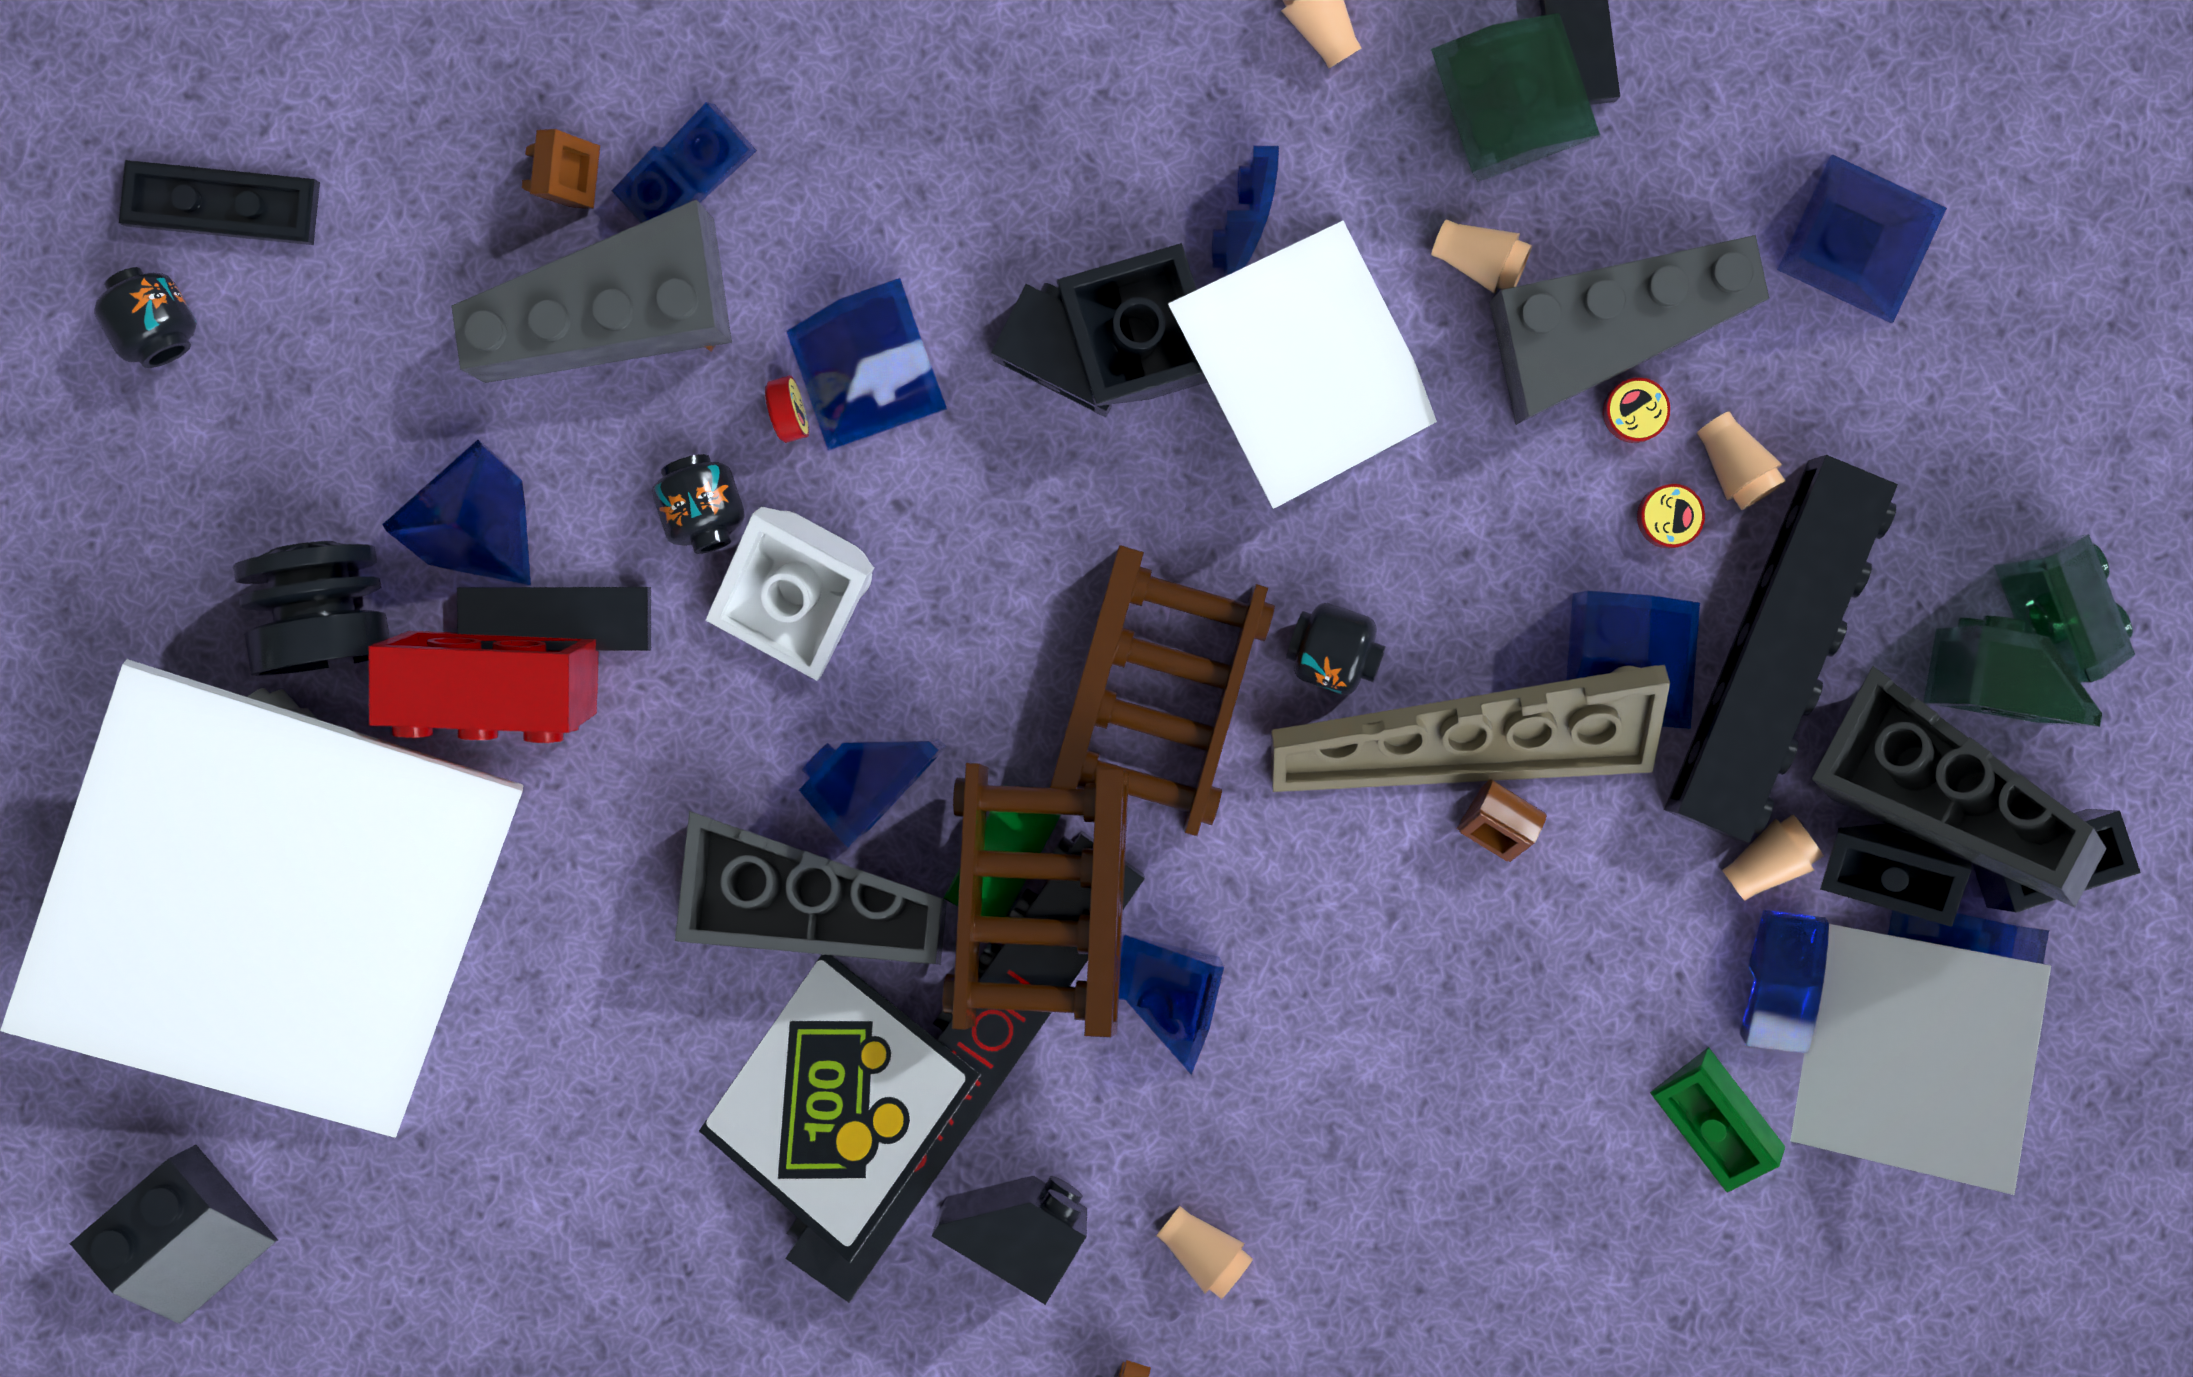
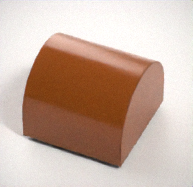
[1456,779,1547,862]

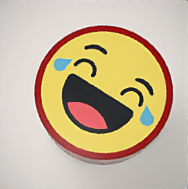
[765,375,809,443]
[1603,378,1670,443]
[1637,484,1705,549]

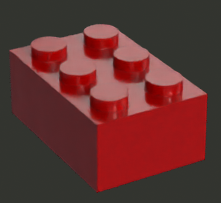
[369,630,599,743]

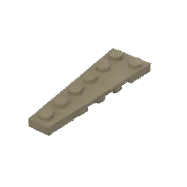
[1271,665,1670,792]

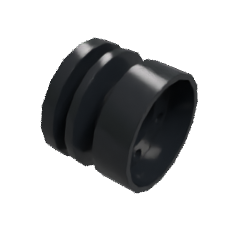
[233,541,390,676]

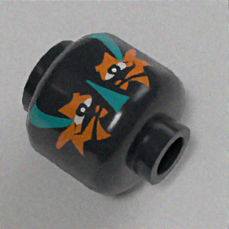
[94,267,197,368]
[652,454,745,554]
[1286,603,1386,695]

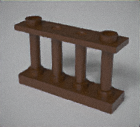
[1050,545,1275,836]
[943,763,1129,1038]

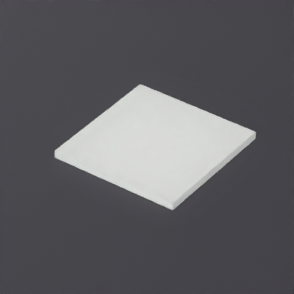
[0,659,523,1138]

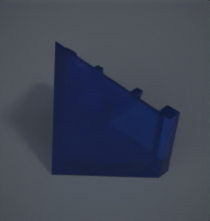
[382,439,531,585]
[1119,935,1224,1075]

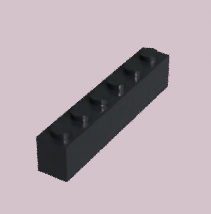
[1664,455,1898,843]

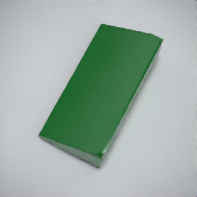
[943,785,1061,917]
[1650,1047,1785,1193]

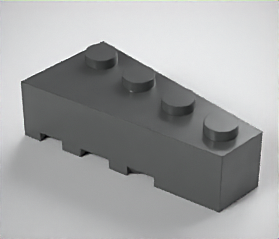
[451,199,732,383]
[1489,235,1769,425]
[1812,666,2106,908]
[675,811,947,965]

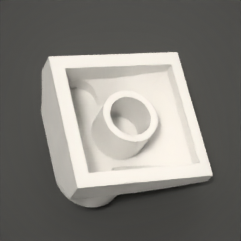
[706,507,874,681]

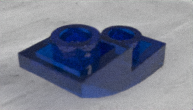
[611,102,757,223]
[1212,146,1279,277]
[1740,910,1829,1053]

